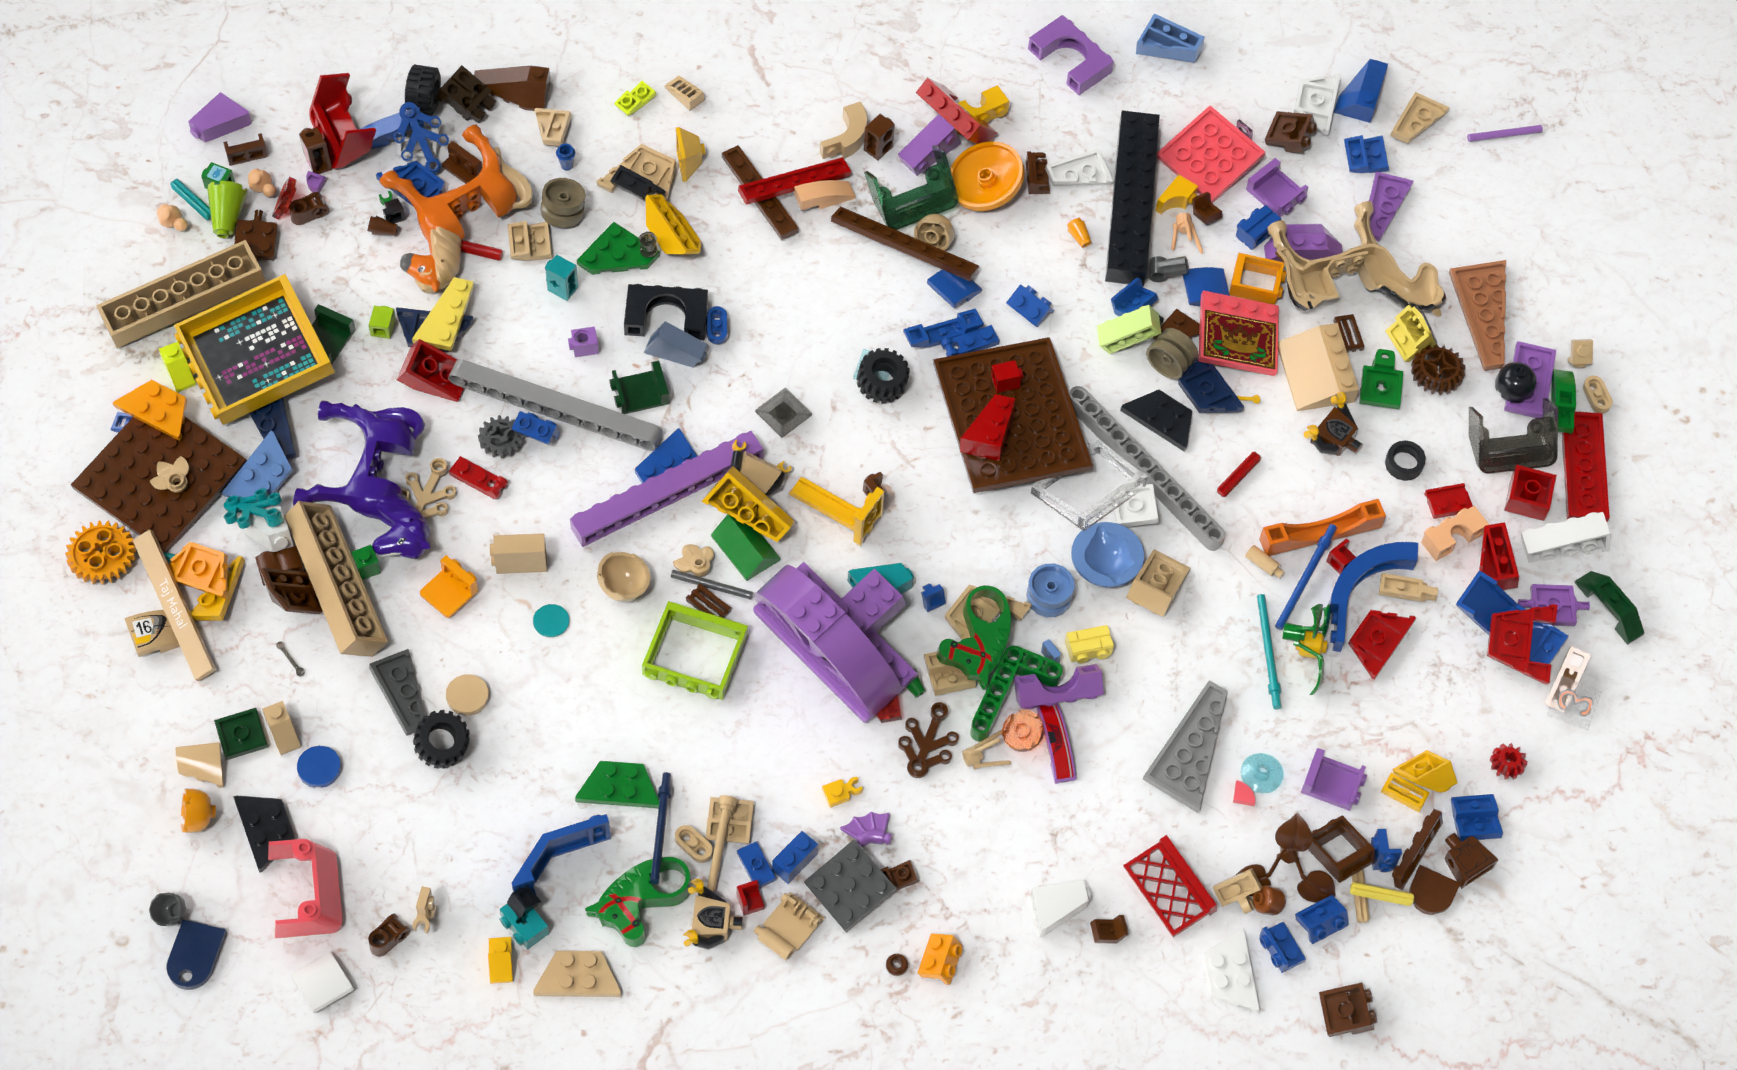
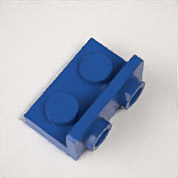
[1295,895,1349,944]
[1259,922,1306,973]

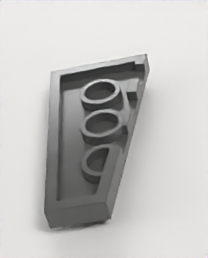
[369,649,424,736]

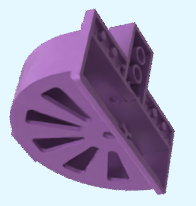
[753,562,918,723]

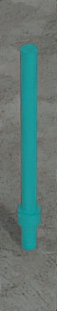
[1257,594,1281,710]

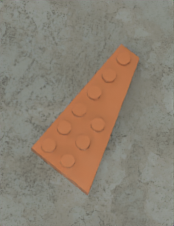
[1449,260,1506,371]

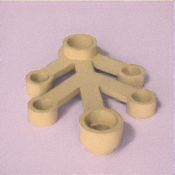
[402,458,456,518]

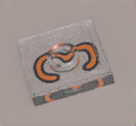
[1547,676,1603,730]

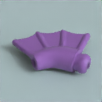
[840,812,892,847]

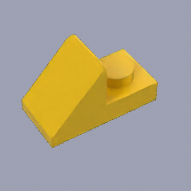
[488,937,513,984]

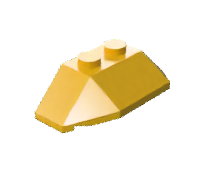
[645,194,702,254]

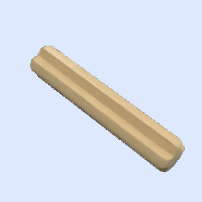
[1352,869,1370,923]

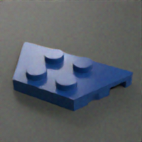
[376,161,445,206]

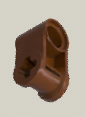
[289,192,329,225]
[368,913,411,957]

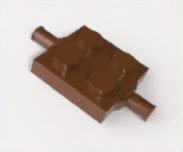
[234,209,278,261]

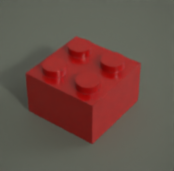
[1504,464,1557,521]

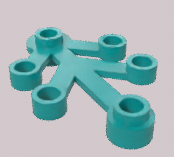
[223,488,284,529]

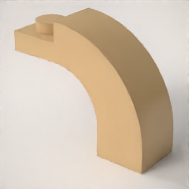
[820,101,867,159]

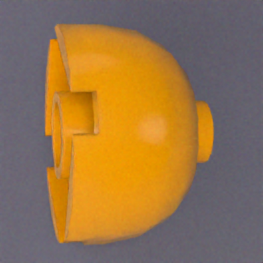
[181,788,216,833]

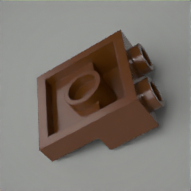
[1264,111,1317,153]
[1319,982,1377,1037]

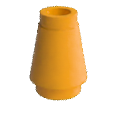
[1067,218,1092,248]

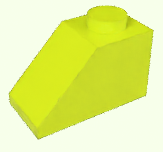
[159,341,196,393]

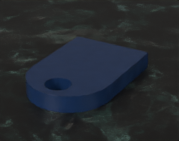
[166,919,227,990]

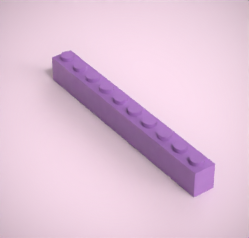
[570,431,764,547]

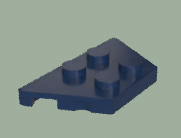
[396,307,474,352]
[1178,356,1244,413]

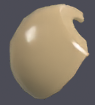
[597,552,651,601]

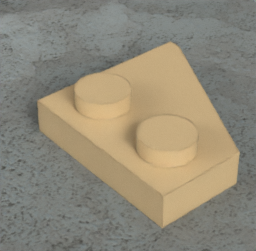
[535,108,572,146]

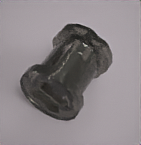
[639,231,657,257]

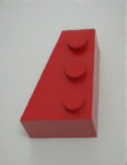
[960,394,1015,461]

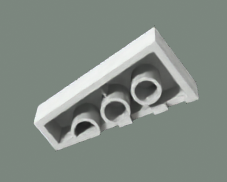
[1521,512,1610,563]

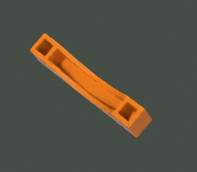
[1259,499,1386,556]

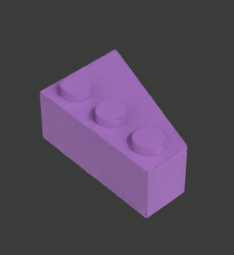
[898,114,961,176]

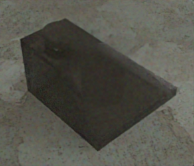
[755,387,812,438]

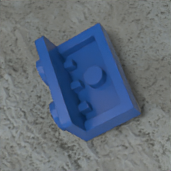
[1111,278,1158,316]
[1006,284,1055,327]
[512,411,561,445]
[1371,829,1402,872]

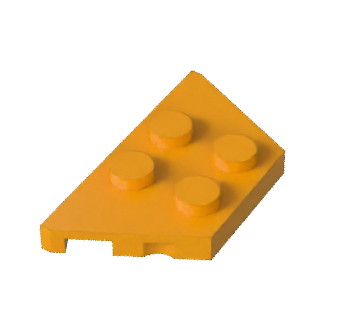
[112,380,187,441]
[169,542,228,599]

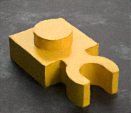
[822,777,863,808]

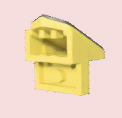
[1385,305,1437,362]

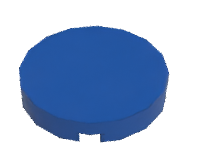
[297,745,341,788]

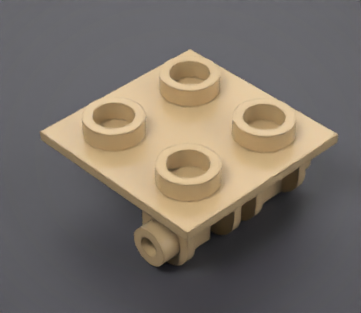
[762,892,825,951]

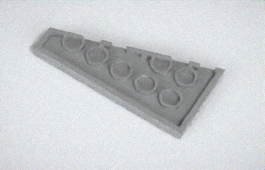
[1143,680,1227,813]

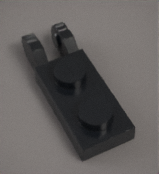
[610,165,666,200]

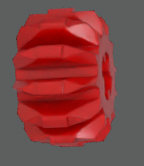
[1490,743,1527,780]

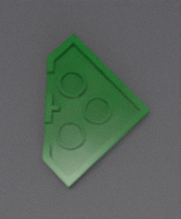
[576,222,660,275]

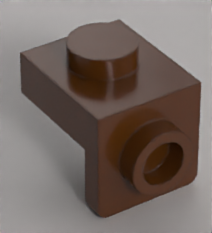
[1192,192,1222,224]
[1090,915,1128,944]

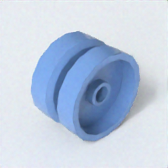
[1026,563,1075,617]

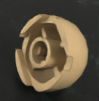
[914,214,954,251]

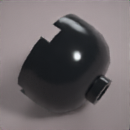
[1495,362,1537,403]

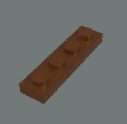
[1392,809,1443,890]

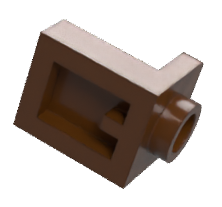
[863,472,885,496]

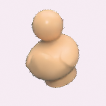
[248,169,276,197]
[157,204,188,231]

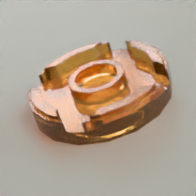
[1002,709,1045,752]

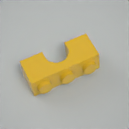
[955,85,1010,135]

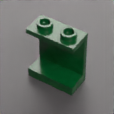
[312,304,355,364]
[609,360,669,414]

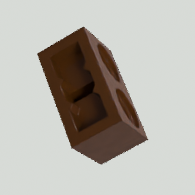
[864,114,895,161]

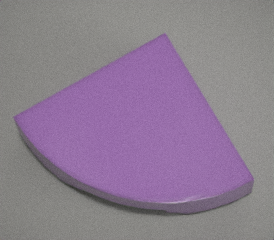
[306,171,327,193]

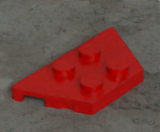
[1348,610,1416,680]

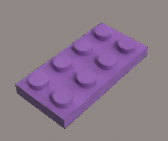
[1504,341,1556,420]

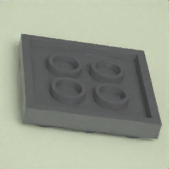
[804,839,897,933]

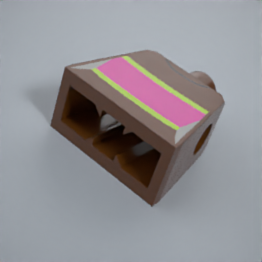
[299,128,332,174]

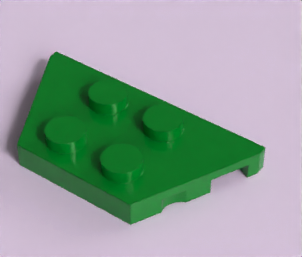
[575,761,659,809]

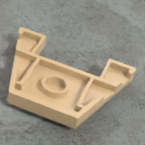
[596,144,676,201]
[945,585,1032,640]

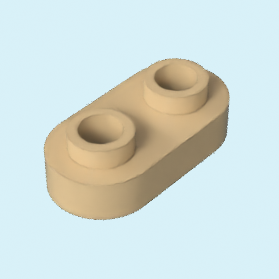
[1583,376,1613,413]
[675,825,713,863]

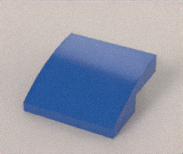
[1344,135,1389,173]
[1183,267,1230,306]
[927,269,982,308]
[1451,794,1503,841]

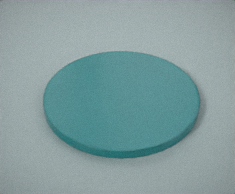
[533,604,569,637]

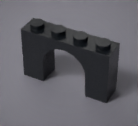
[624,284,708,341]

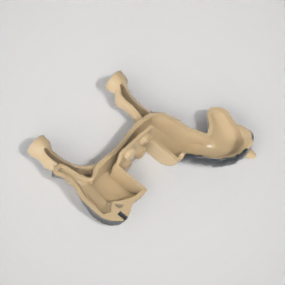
[1267,201,1446,317]

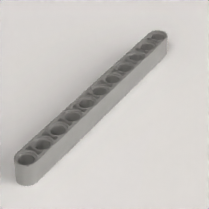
[448,359,663,451]
[1069,386,1224,551]

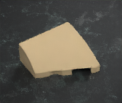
[175,742,224,788]

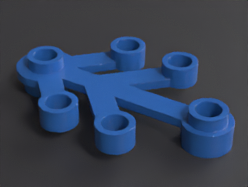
[393,102,449,174]

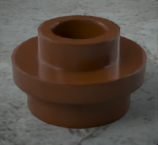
[886,954,908,976]

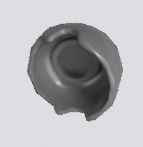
[149,892,186,926]

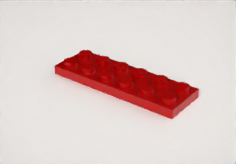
[1562,411,1610,522]

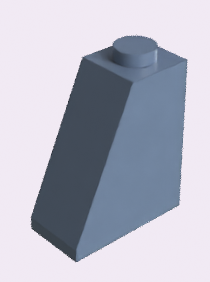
[644,321,707,368]

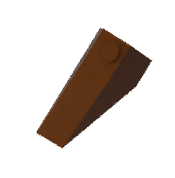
[474,65,551,111]

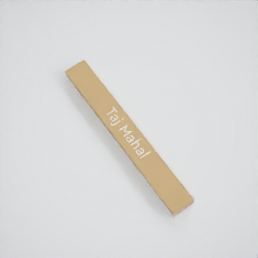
[133,529,216,681]

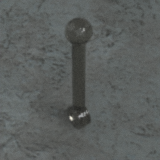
[276,641,305,677]

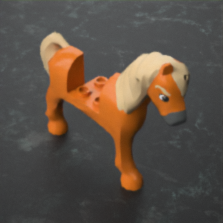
[379,124,533,294]

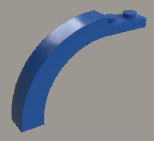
[1328,542,1418,652]

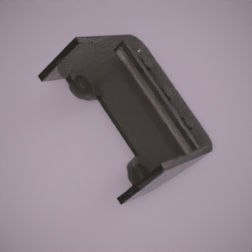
[1469,398,1558,474]

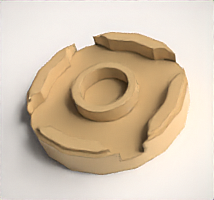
[446,674,489,716]

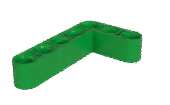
[970,645,1063,742]

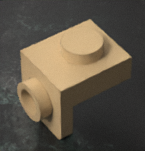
[1567,339,1593,367]

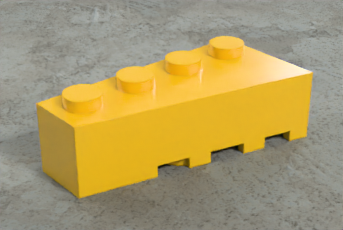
[701,466,795,542]

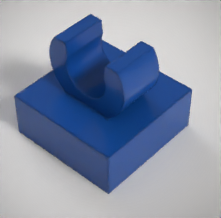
[921,583,946,612]

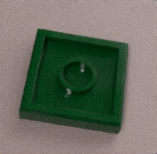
[214,708,268,760]

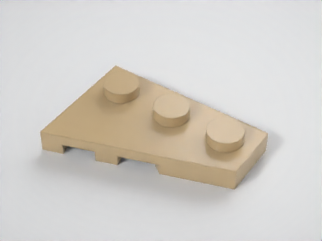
[1390,92,1450,144]

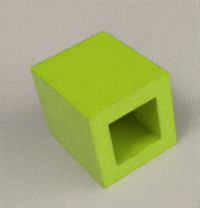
[368,305,396,339]

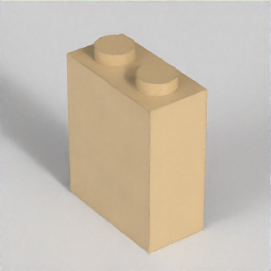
[490,533,547,574]

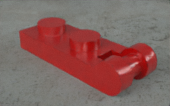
[449,456,508,500]

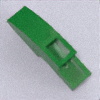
[1551,369,1576,433]

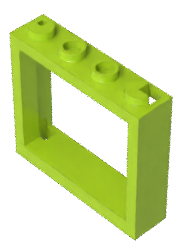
[642,601,748,700]

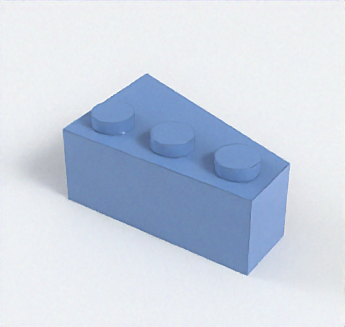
[1136,13,1205,63]

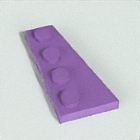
[1369,172,1414,241]

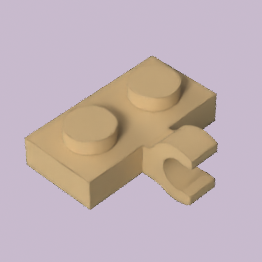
[1212,868,1262,914]
[412,886,437,934]

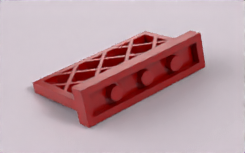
[1123,835,1217,937]

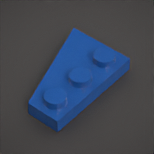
[635,428,697,483]

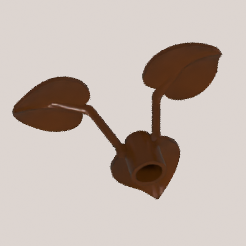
[1236,813,1336,903]

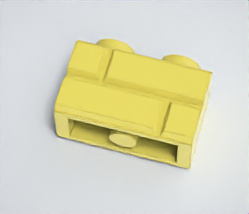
[1065,625,1114,664]

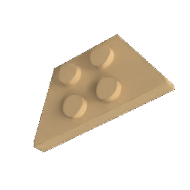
[533,951,621,997]

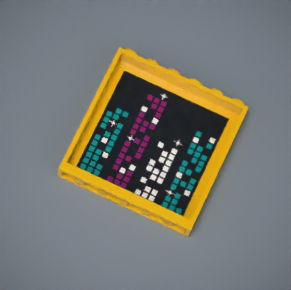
[174,274,335,425]

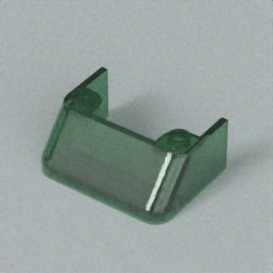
[864,145,958,230]

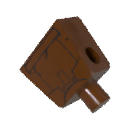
[1445,833,1498,889]

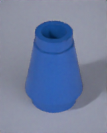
[556,143,575,171]

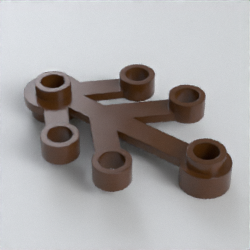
[898,702,959,778]

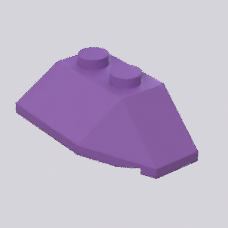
[1264,224,1343,262]

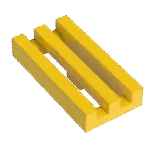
[1381,772,1430,812]

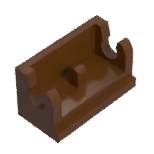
[223,133,268,166]
[1026,151,1050,194]

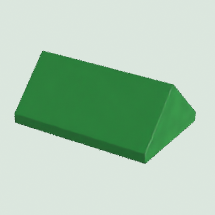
[711,514,781,581]

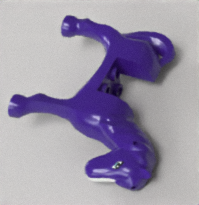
[293,401,431,559]

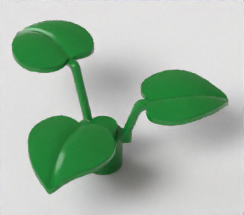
[1282,604,1331,695]

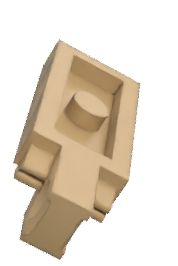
[1378,573,1438,602]

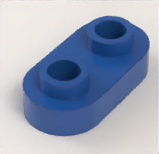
[707,306,727,344]

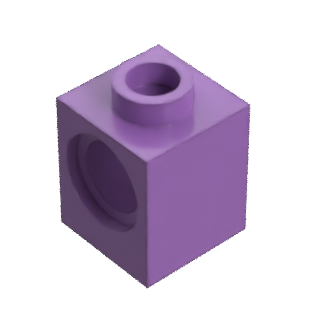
[568,326,599,357]

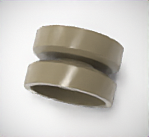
[540,178,586,228]
[1146,328,1198,379]

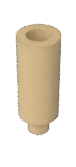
[1245,545,1285,578]
[753,925,796,961]

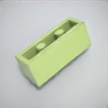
[1097,305,1161,354]

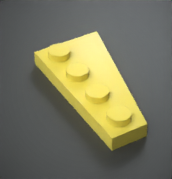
[412,277,474,351]

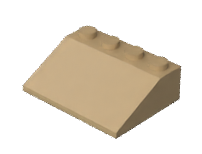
[1278,323,1359,411]

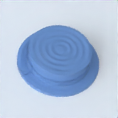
[1071,522,1144,587]

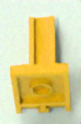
[789,477,884,545]

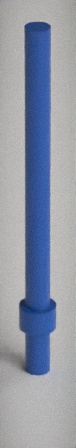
[1275,524,1337,630]

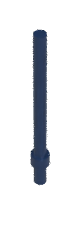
[650,772,672,884]

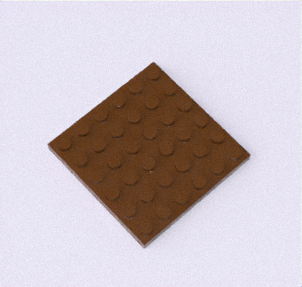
[70,417,247,553]

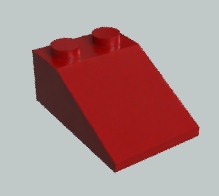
[396,339,464,402]

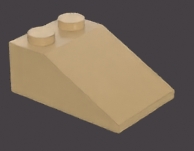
[1126,549,1190,617]

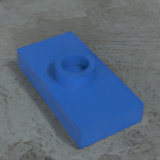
[737,841,776,888]

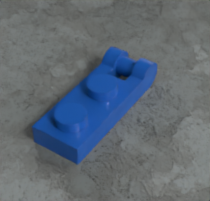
[940,325,1000,357]

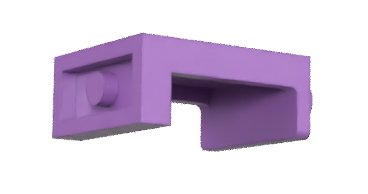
[1246,158,1309,217]
[1301,748,1367,811]

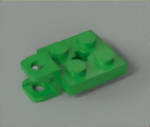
[1359,349,1403,410]

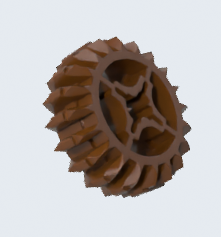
[1411,343,1466,395]

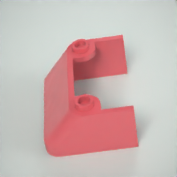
[268,839,342,938]

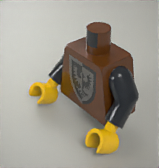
[1303,392,1363,456]

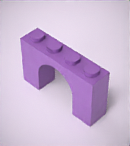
[1028,15,1114,95]

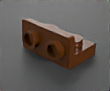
[442,141,482,184]

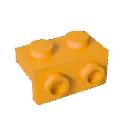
[918,933,963,985]

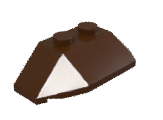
[261,568,323,614]

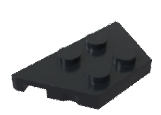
[1120,389,1192,452]
[233,795,295,873]

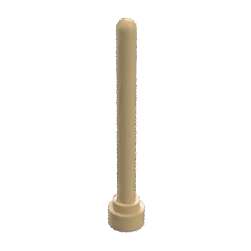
[707,795,737,892]

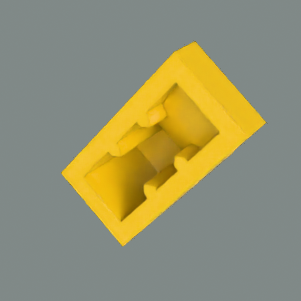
[1155,174,1198,215]

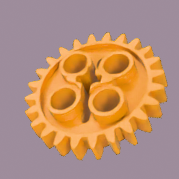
[65,520,136,585]

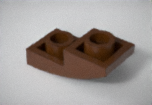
[881,860,919,890]

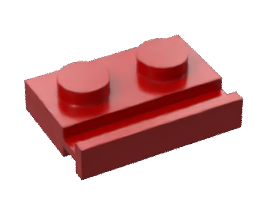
[1424,483,1473,519]

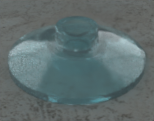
[1240,753,1284,793]

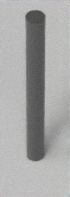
[671,570,753,600]

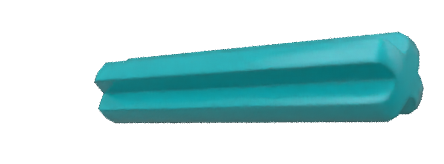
[170,179,211,220]

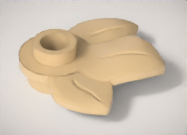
[150,456,189,493]
[673,544,714,577]

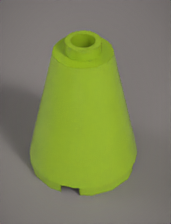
[207,181,247,238]

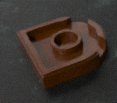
[1409,865,1460,915]

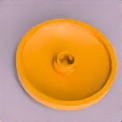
[948,141,1025,211]

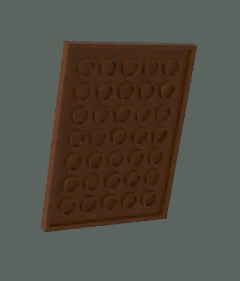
[933,337,1093,493]

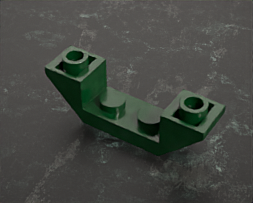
[1574,571,1645,645]

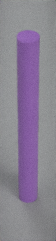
[1467,125,1543,142]

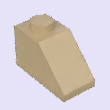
[262,701,301,756]

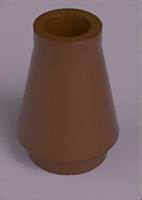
[367,215,398,236]

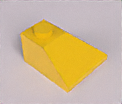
[676,127,705,182]
[1392,750,1458,793]

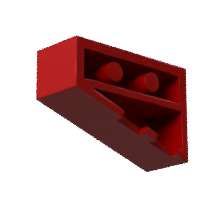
[1479,522,1519,590]

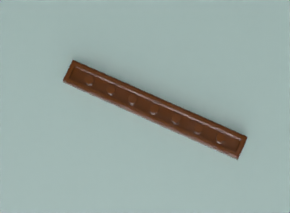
[831,206,979,281]

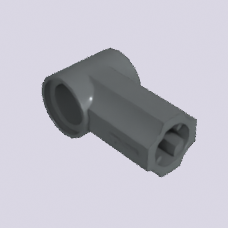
[1149,256,1189,282]

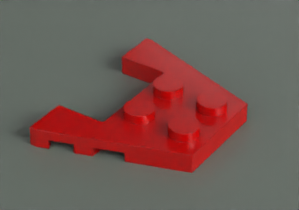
[1487,604,1557,685]

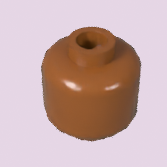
[1253,885,1286,916]

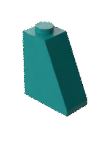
[847,563,914,594]

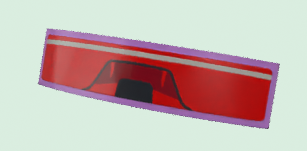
[1036,702,1076,784]

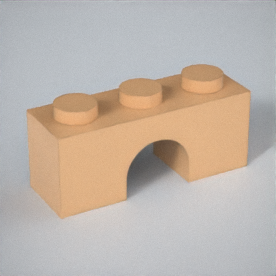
[1421,506,1489,561]

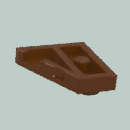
[1153,309,1200,340]

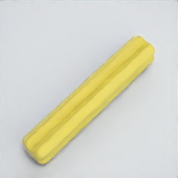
[1350,882,1414,906]

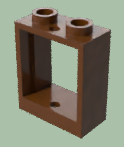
[1308,815,1375,883]

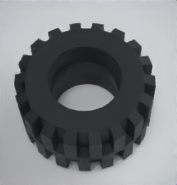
[405,64,441,116]
[856,348,910,404]
[413,710,470,769]

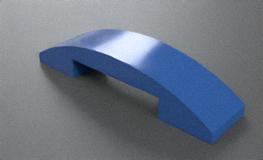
[903,308,984,348]

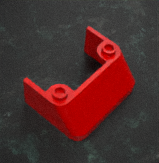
[309,73,376,169]

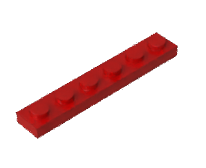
[738,157,851,205]

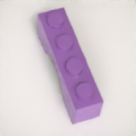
[1014,664,1104,709]

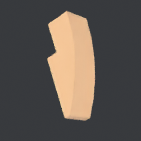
[794,180,856,211]

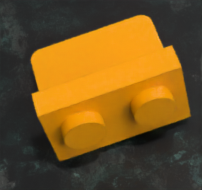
[420,555,478,618]

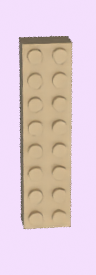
[96,240,266,348]
[284,501,388,657]

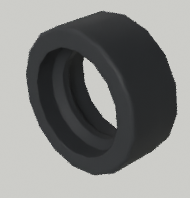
[1385,440,1426,481]

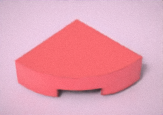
[1233,780,1255,806]

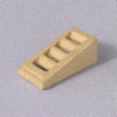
[665,76,704,111]

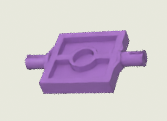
[1517,584,1590,626]

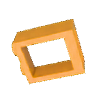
[1229,252,1286,305]

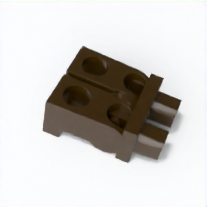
[436,65,496,123]

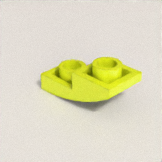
[614,81,657,116]

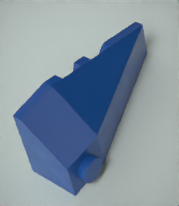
[1334,59,1388,123]

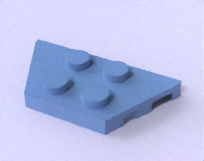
[222,431,293,502]

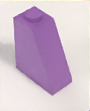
[188,92,252,143]

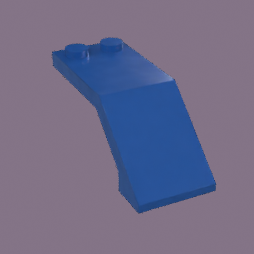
[1456,570,1569,664]
[511,814,611,894]

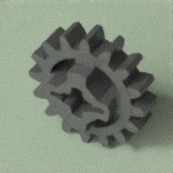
[478,415,523,458]

